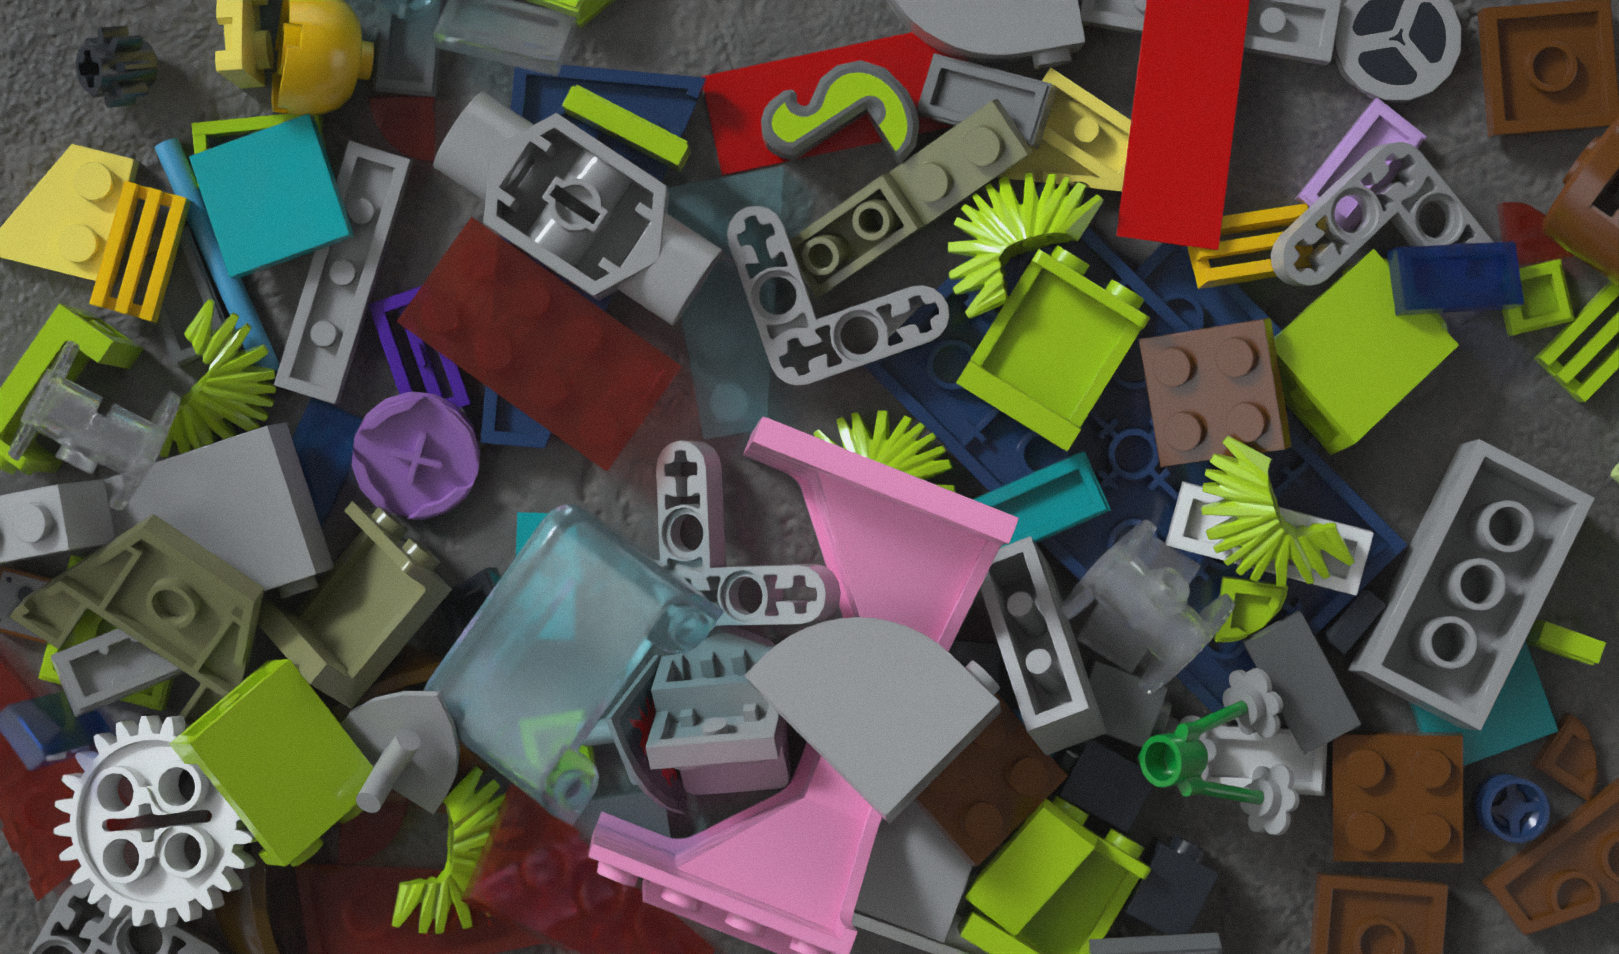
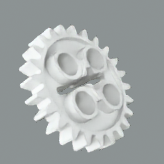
[54,715,258,928]

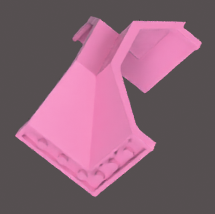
[588,416,1019,954]

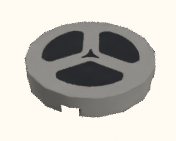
[1332,0,1461,103]

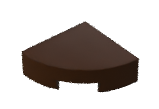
[1531,712,1598,802]

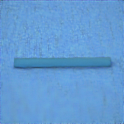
[154,138,280,374]

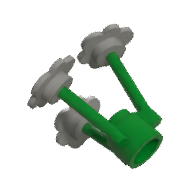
[1138,668,1300,836]

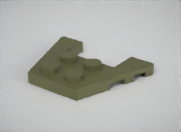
[10,514,264,730]

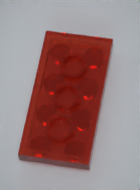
[397,217,683,472]

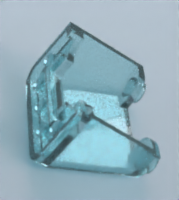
[424,504,725,825]

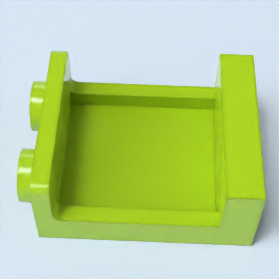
[956,245,1150,451]
[1274,249,1459,455]
[0,304,144,476]
[169,659,373,867]
[957,795,1152,954]

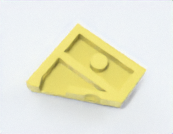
[215,0,274,89]
[997,68,1131,192]
[0,144,139,281]

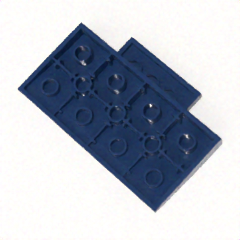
[863,182,1408,713]

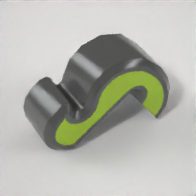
[761,60,919,166]

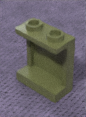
[257,501,452,709]

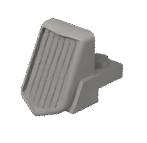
[646,625,791,795]

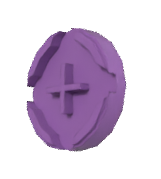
[352,392,480,520]

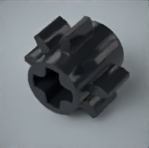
[76,25,158,108]

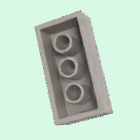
[1348,439,1595,731]

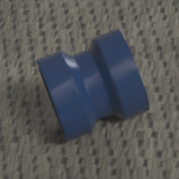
[1471,772,1550,843]

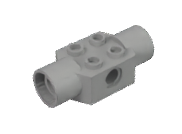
[433,91,723,326]

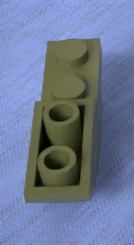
[790,99,1033,298]

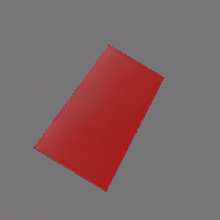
[1116,0,1250,250]
[701,32,969,175]

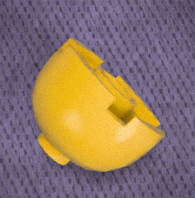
[271,0,374,115]

